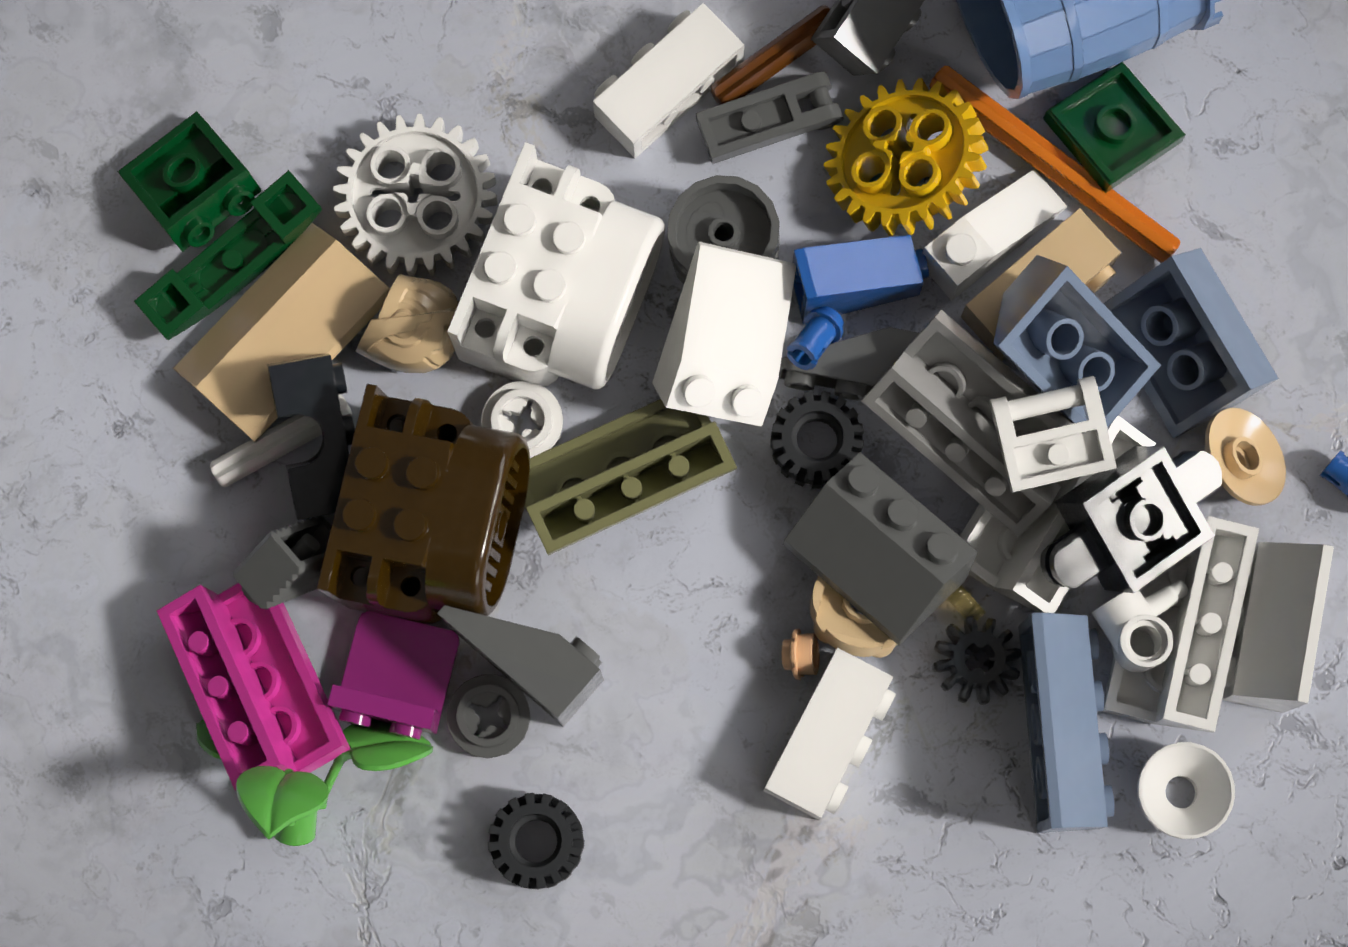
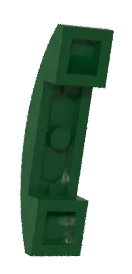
[134,170,322,340]

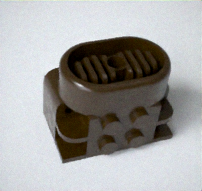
[317,384,530,624]

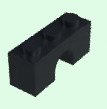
[267,353,355,520]

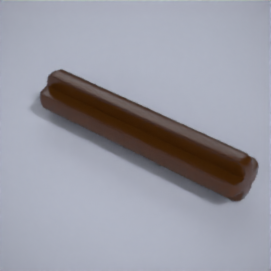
[710,5,830,105]

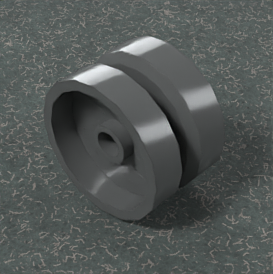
[667,175,780,284]

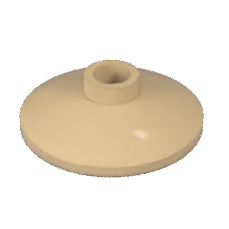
[1205,408,1286,506]

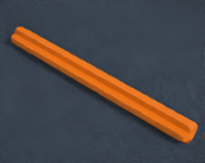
[929,65,1181,263]

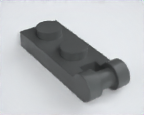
[696,72,844,164]

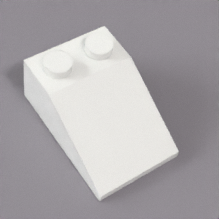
[652,241,796,427]

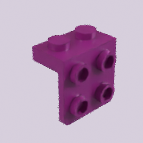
[327,611,460,740]

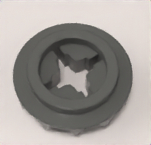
[447,674,531,759]

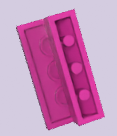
[157,583,351,791]

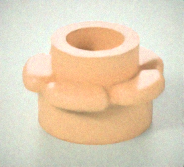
[781,629,820,680]

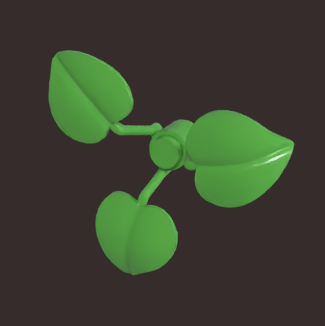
[196,719,433,846]

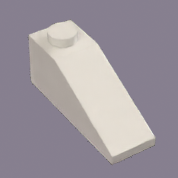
[923,169,1067,301]

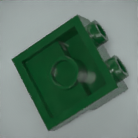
[117,111,262,252]

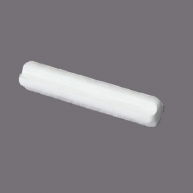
[210,394,352,487]

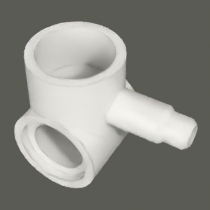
[1091,581,1189,673]

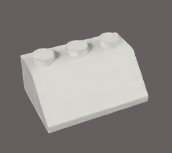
[1222,542,1334,713]

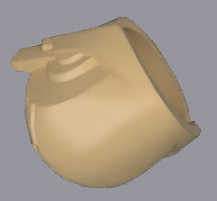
[356,274,460,373]

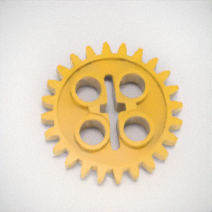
[824,78,988,236]

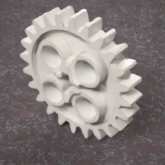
[333,114,498,277]

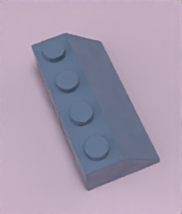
[1018,612,1115,833]

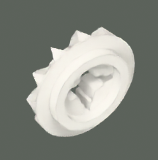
[481,381,563,458]

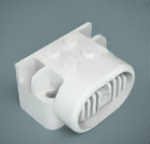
[447,142,665,389]

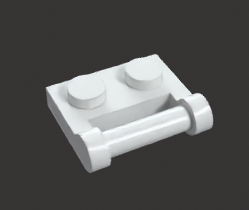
[990,376,1117,492]

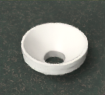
[1137,742,1235,839]

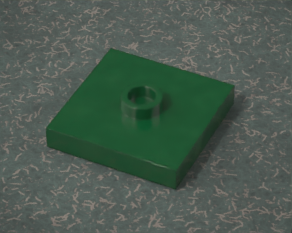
[1043,62,1186,193]

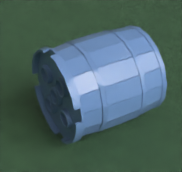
[956,0,1223,99]

